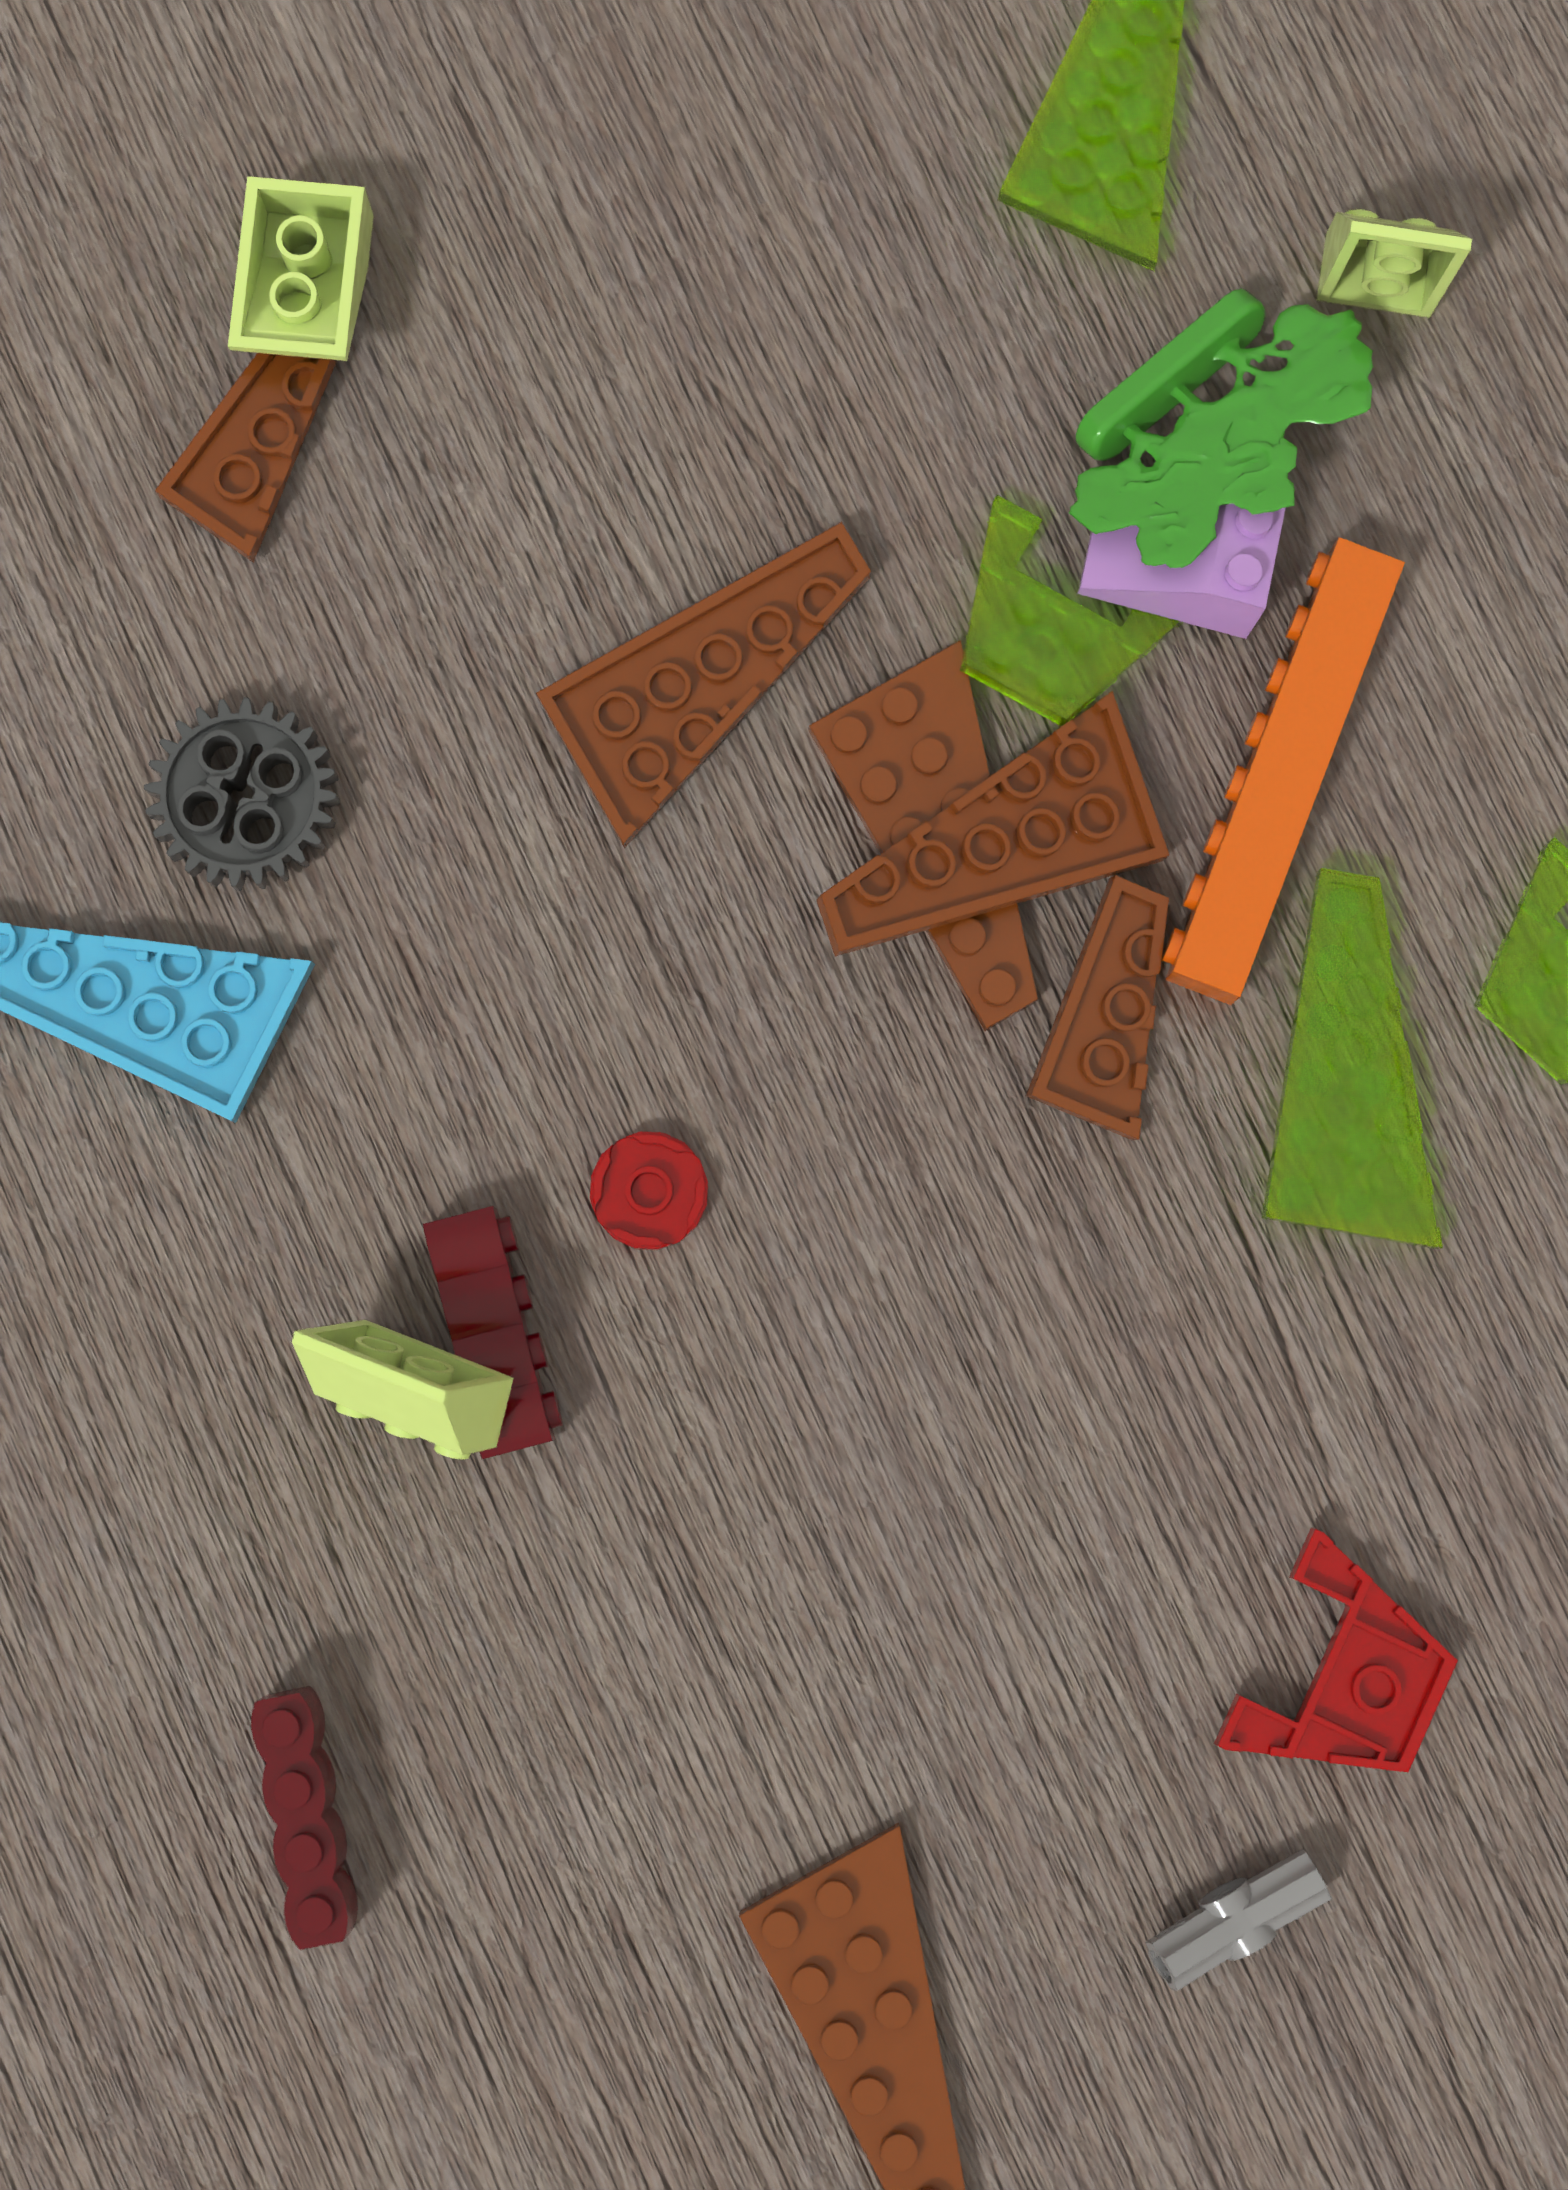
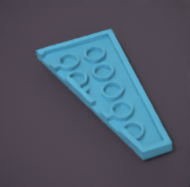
[0,922,315,1123]

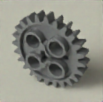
[144,697,340,891]

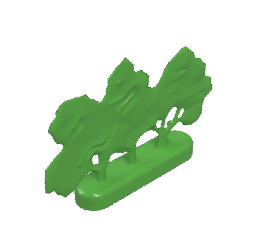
[1069,289,1373,568]

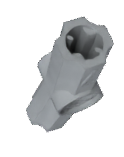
[1145,1849,1332,1991]

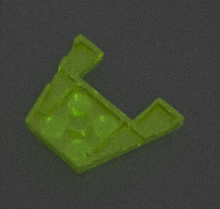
[960,495,1184,726]
[1474,837,1568,1085]

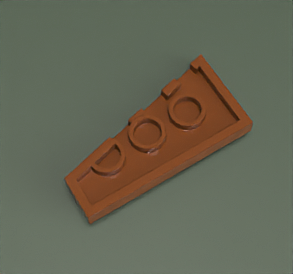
[155,353,337,563]
[1026,875,1169,1140]

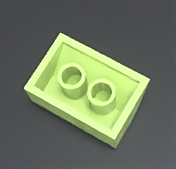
[292,1320,513,1459]

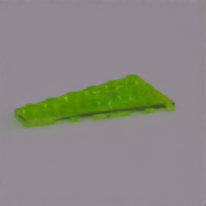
[998,0,1184,271]
[1262,868,1443,1249]

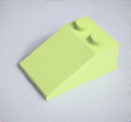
[228,176,374,361]
[1316,209,1472,318]

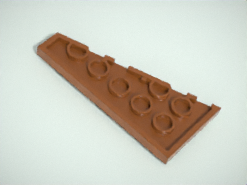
[536,522,871,848]
[808,640,1038,1031]
[816,691,1170,957]
[739,1823,965,2190]

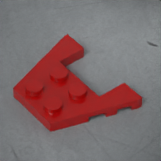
[1214,1528,1458,1773]

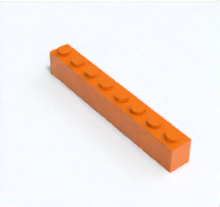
[1162,537,1405,1005]

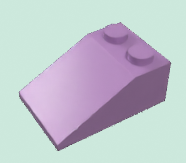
[1077,504,1286,639]

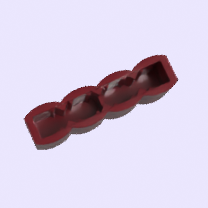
[423,1206,563,1459]
[251,1686,358,1950]

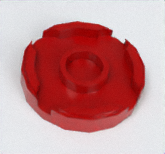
[590,1131,708,1250]

